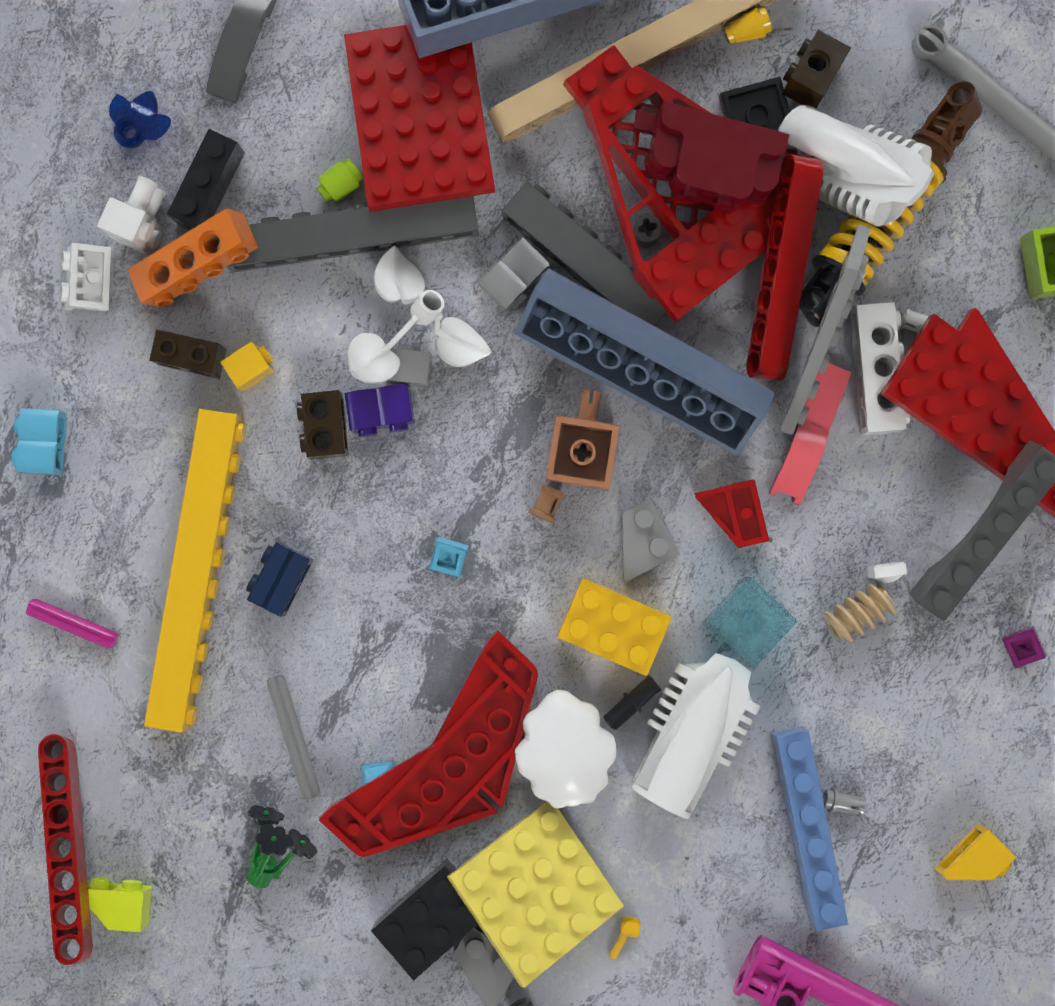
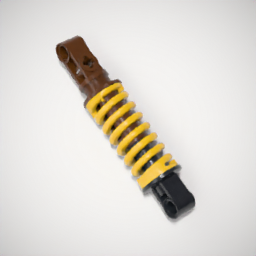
[799,81,982,327]

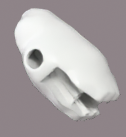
[515,690,616,808]

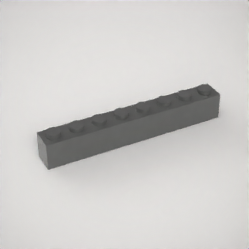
[227,196,479,273]

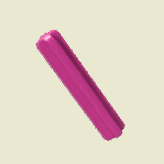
[26,599,118,649]

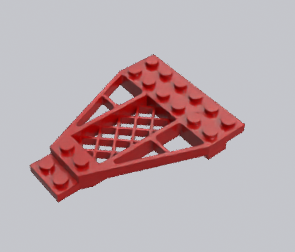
[563,45,820,322]

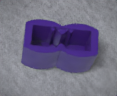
[344,383,415,437]

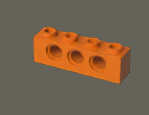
[127,208,259,308]

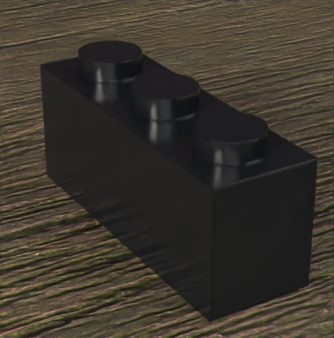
[167,129,245,230]

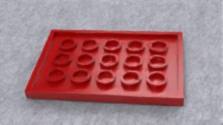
[344,25,496,212]

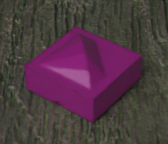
[1002,626,1047,668]

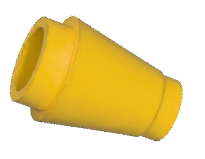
[723,7,772,45]

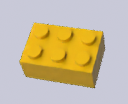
[557,578,672,676]

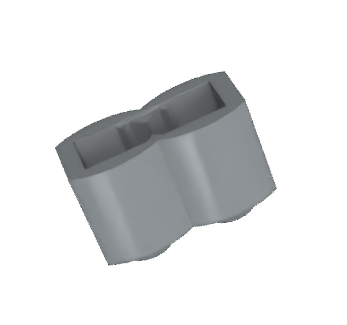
[479,238,550,312]

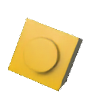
[220,341,275,392]

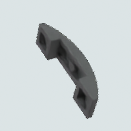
[206,0,277,104]

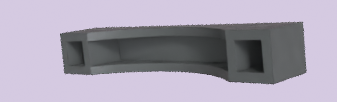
[909,440,1055,622]

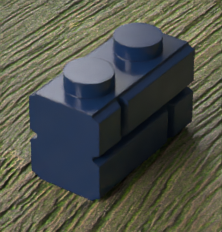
[246,542,314,617]

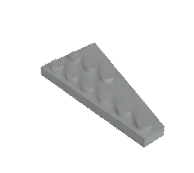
[780,224,871,435]

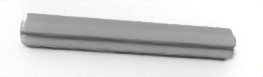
[267,675,320,799]

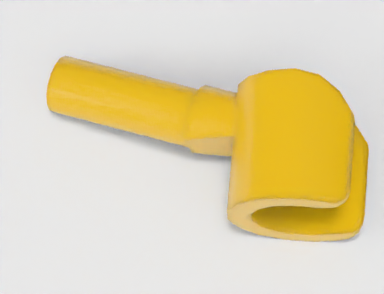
[609,917,641,960]

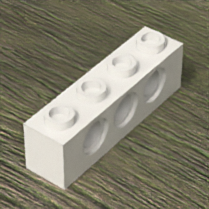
[850,302,910,435]

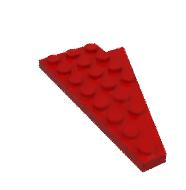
[881,308,1055,517]

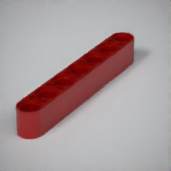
[746,154,823,381]
[38,734,93,965]

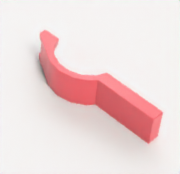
[769,363,852,505]

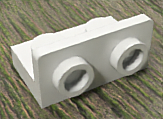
[59,243,111,311]

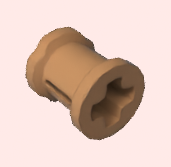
[528,483,567,524]

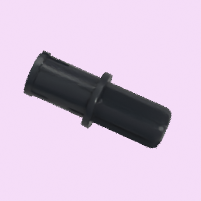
[603,675,662,730]

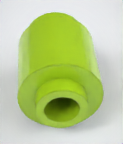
[316,158,364,204]

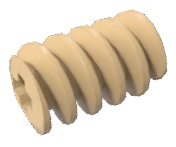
[822,581,897,643]

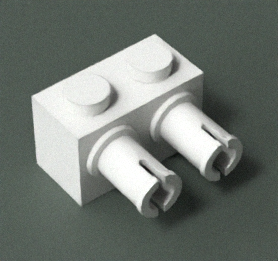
[97,176,166,256]

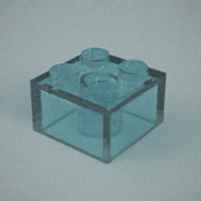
[702,576,798,668]

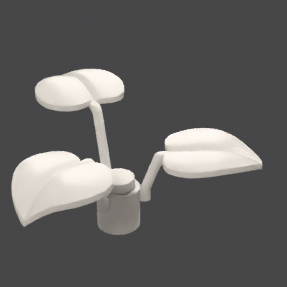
[347,246,492,384]

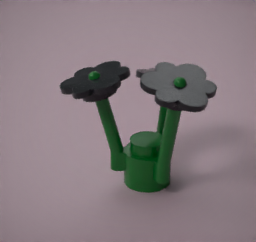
[246,805,318,888]

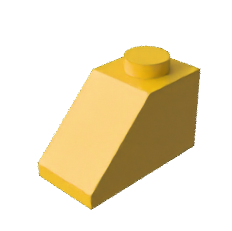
[934,823,1016,880]

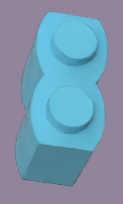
[11,408,67,476]

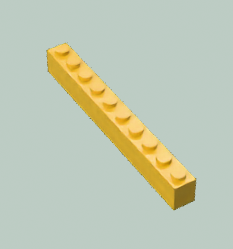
[144,408,246,733]

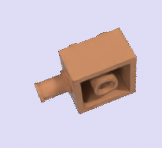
[546,389,620,491]

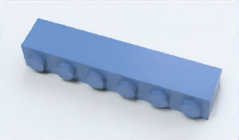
[771,726,849,931]

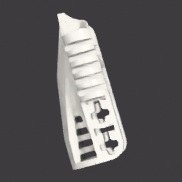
[778,105,934,226]
[631,653,761,819]

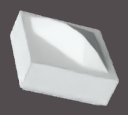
[866,562,907,583]

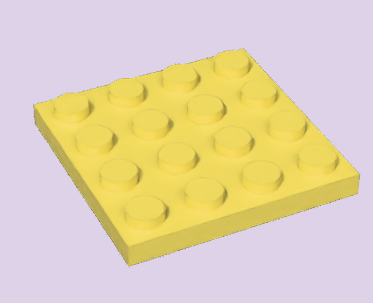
[447,801,624,988]

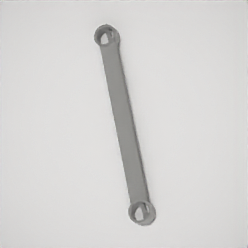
[912,25,1055,162]

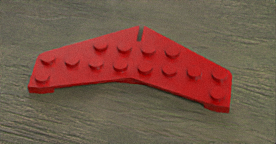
[319,630,538,857]

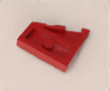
[694,479,770,548]

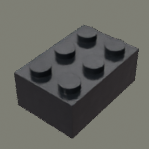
[371,858,478,981]

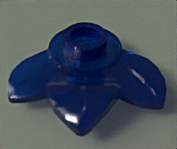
[109,91,171,149]

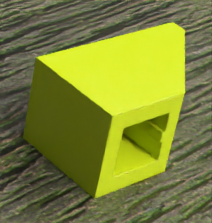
[88,877,152,932]

